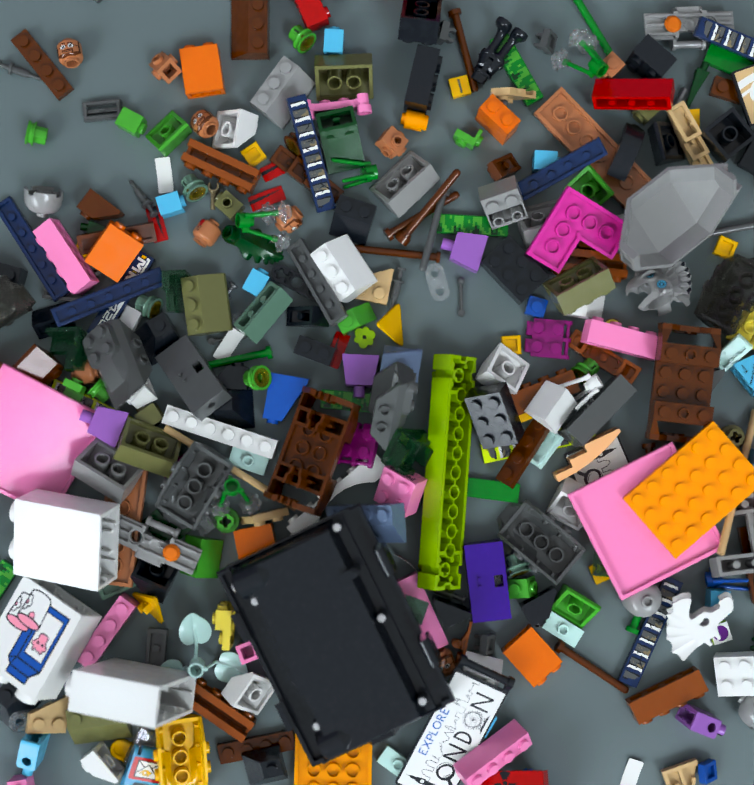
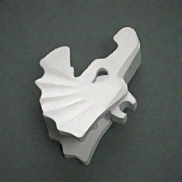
[666,592,733,661]

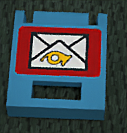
[120,744,159,785]

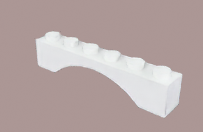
[161,405,280,459]
[286,454,386,534]

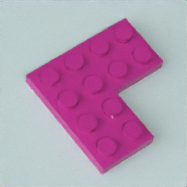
[525,186,623,273]

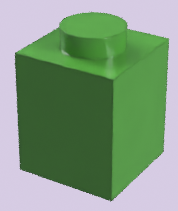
[115,106,147,138]

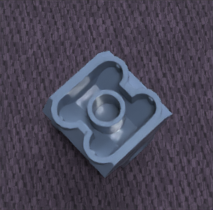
[380,345,423,383]

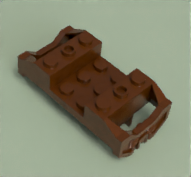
[645,323,721,443]
[263,386,361,517]

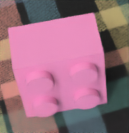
[373,462,428,518]

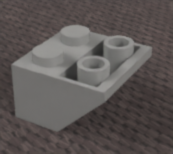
[478,175,529,230]

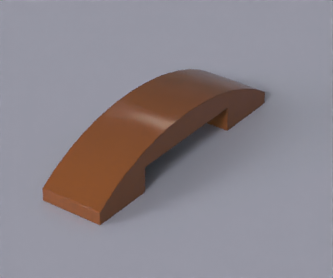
[568,329,642,385]

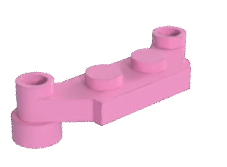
[307,93,372,121]

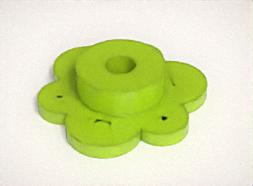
[354,326,375,349]

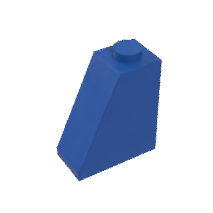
[263,372,310,424]

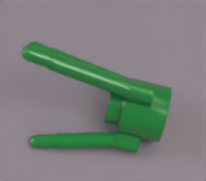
[331,158,378,189]

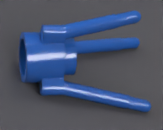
[704,567,749,591]

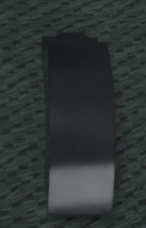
[607,123,645,182]

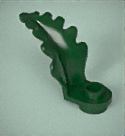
[222,225,284,265]

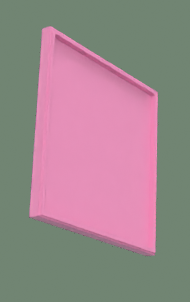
[0,363,96,500]
[567,442,721,601]

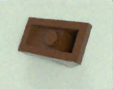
[487,153,521,182]

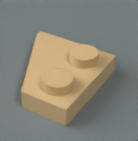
[491,87,536,104]
[354,269,394,306]
[239,507,289,527]
[25,694,69,734]
[660,758,698,785]

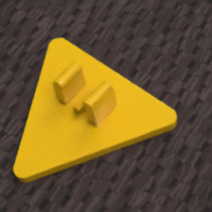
[377,304,403,346]
[132,592,164,624]

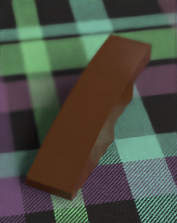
[269,145,344,203]

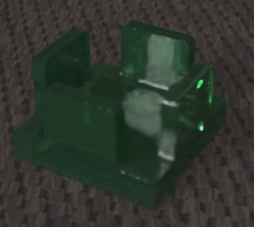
[381,428,433,475]

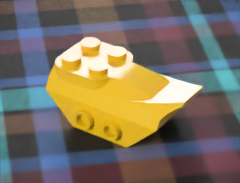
[153,714,211,785]

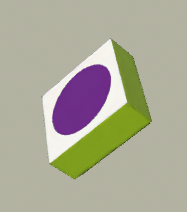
[711,620,733,645]

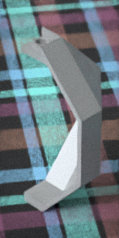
[619,163,742,271]

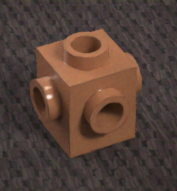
[148,52,182,84]
[375,126,409,159]

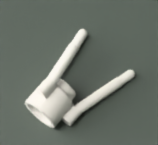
[559,373,604,410]

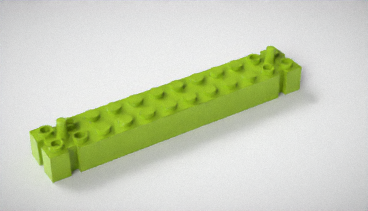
[417,354,477,591]

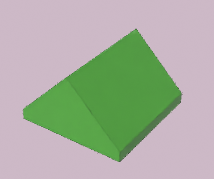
[145,110,193,157]
[563,165,615,206]
[180,534,224,578]
[551,583,601,629]

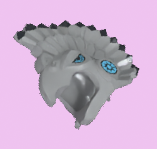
[626,260,692,316]

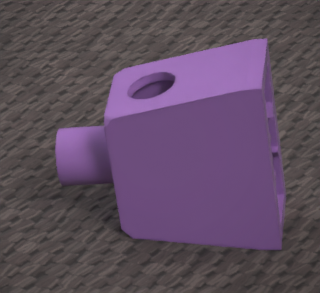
[441,232,488,273]
[342,354,379,398]
[79,406,129,447]
[675,703,726,739]

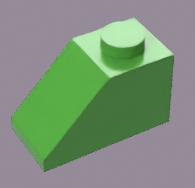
[337,302,377,336]

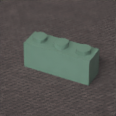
[233,281,293,344]

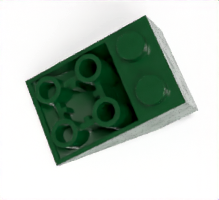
[315,105,365,175]

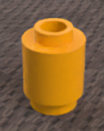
[400,109,429,132]

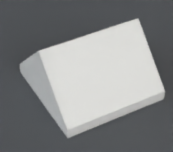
[524,380,577,434]

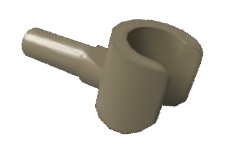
[208,182,220,210]

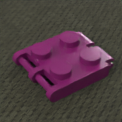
[524,318,573,360]
[337,422,378,469]

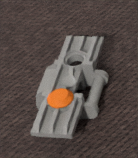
[643,6,734,51]
[119,514,203,575]

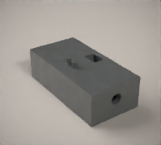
[155,334,232,421]
[559,374,637,448]

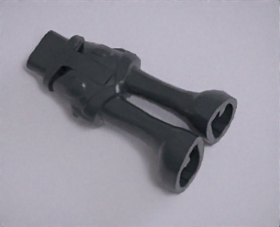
[471,16,528,86]

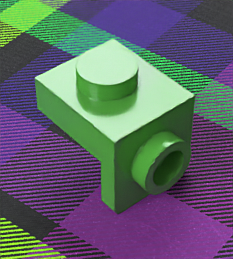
[453,129,484,150]
[62,377,88,403]
[507,576,538,599]

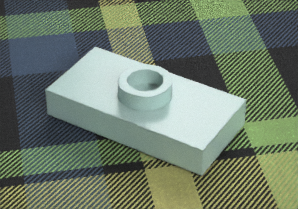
[719,333,753,372]
[530,431,564,469]
[229,447,269,476]
[541,611,584,648]
[376,744,407,776]

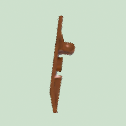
[451,620,473,672]

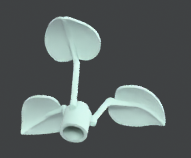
[161,613,248,683]

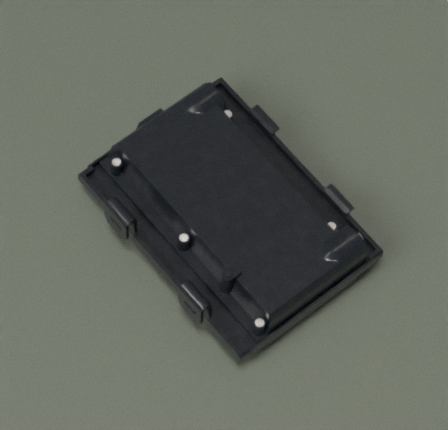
[216,502,456,767]

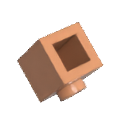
[600,51,626,79]

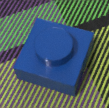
[524,295,548,319]
[698,758,717,785]

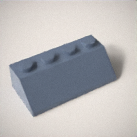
[326,503,407,543]

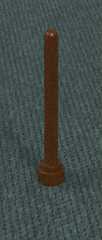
[395,169,461,246]

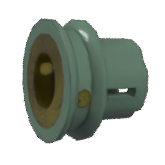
[181,174,208,202]
[135,294,163,320]
[505,554,531,578]

